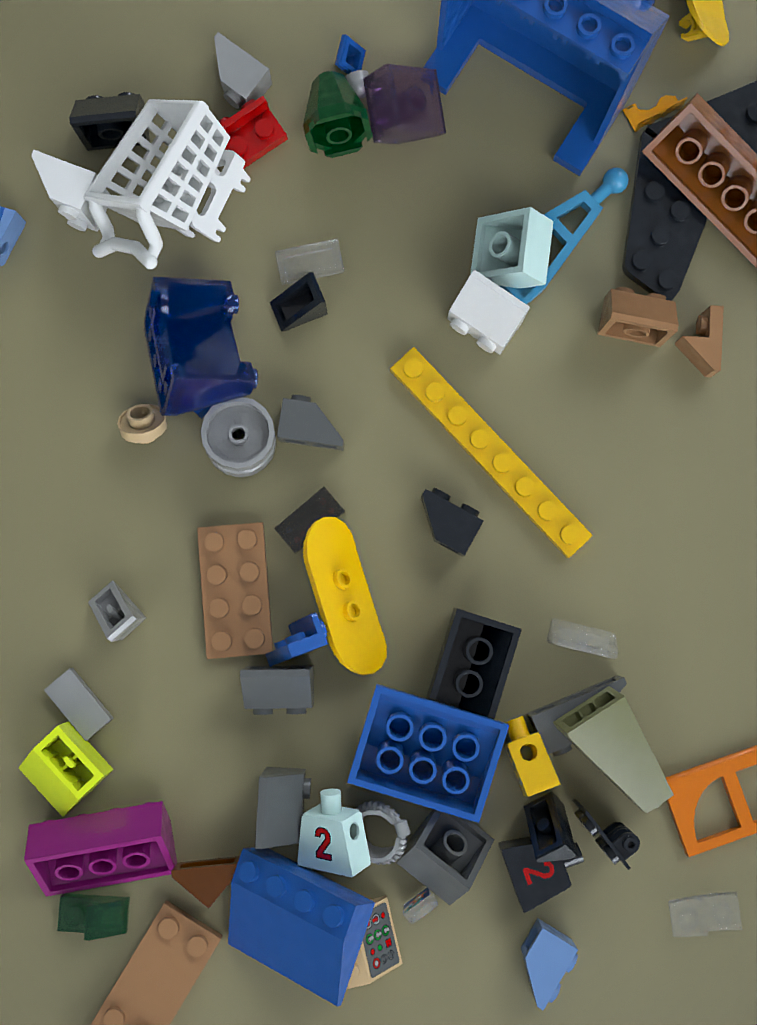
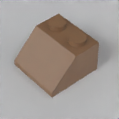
[597,287,679,347]

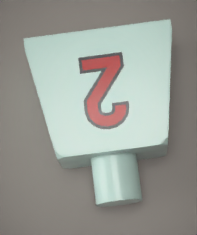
[297,788,371,877]

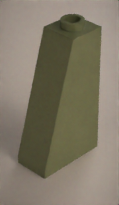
[553,686,674,814]

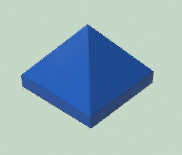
[335,34,366,74]

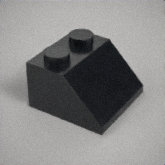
[69,92,150,151]

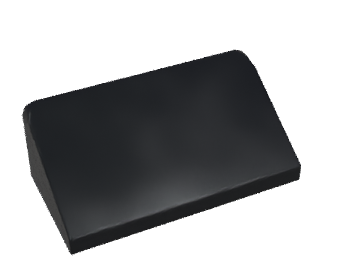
[523,791,578,863]

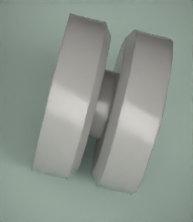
[200,396,276,477]

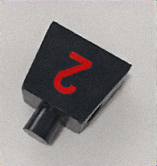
[498,836,584,913]

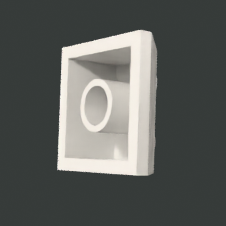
[31,150,109,232]
[447,269,530,355]

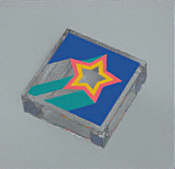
[403,888,438,925]

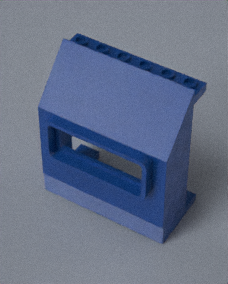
[419,0,670,177]

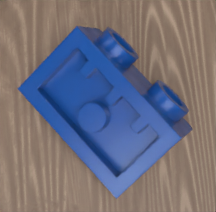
[265,612,328,667]

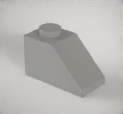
[214,32,272,109]

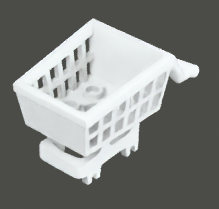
[83,99,251,269]

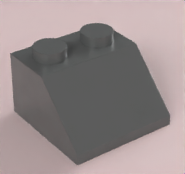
[240,665,314,715]
[255,767,311,849]
[396,809,495,905]

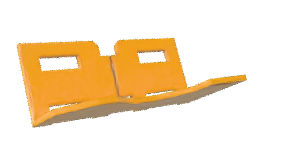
[622,95,687,132]

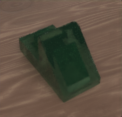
[57,893,130,941]

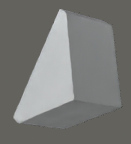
[88,580,146,642]

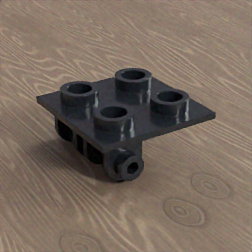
[572,799,640,870]

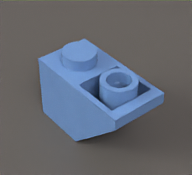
[521,918,578,1010]

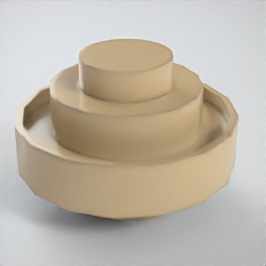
[117,404,168,444]

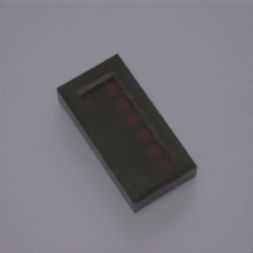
[274,487,345,554]

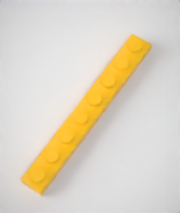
[390,347,593,558]

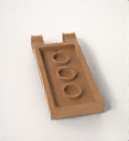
[91,900,223,1025]

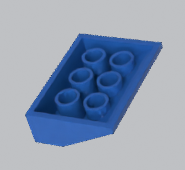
[347,684,509,823]
[228,847,375,1007]

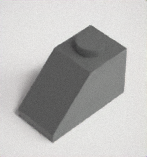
[277,395,345,451]

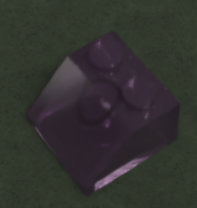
[363,64,446,144]

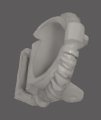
[356,801,411,865]

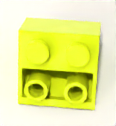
[18,721,114,817]

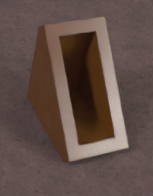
[171,856,240,909]

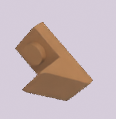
[675,305,724,377]

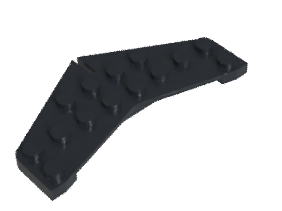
[622,81,757,301]

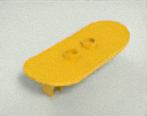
[679,0,729,46]
[303,517,387,675]

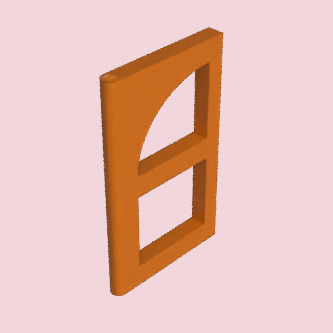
[665,745,757,857]

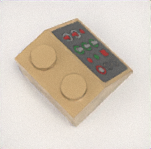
[346,895,403,990]

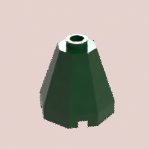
[303,71,373,158]

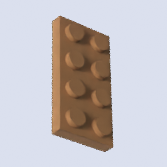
[197,522,274,659]

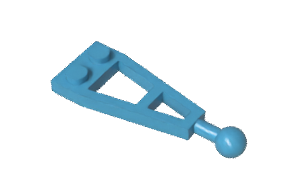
[500,167,629,305]

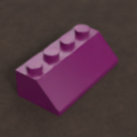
[24,801,177,897]

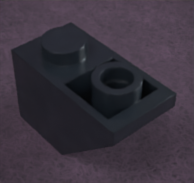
[421,488,484,557]

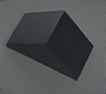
[269,272,328,332]

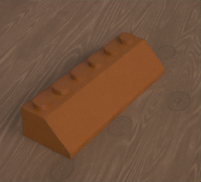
[642,93,757,268]

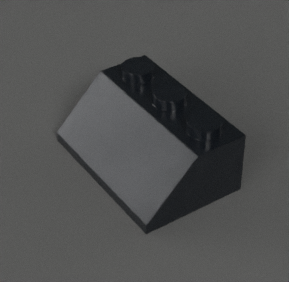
[426,608,522,719]

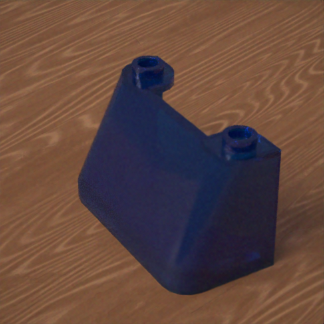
[144,277,258,416]

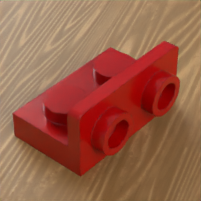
[219,96,288,169]

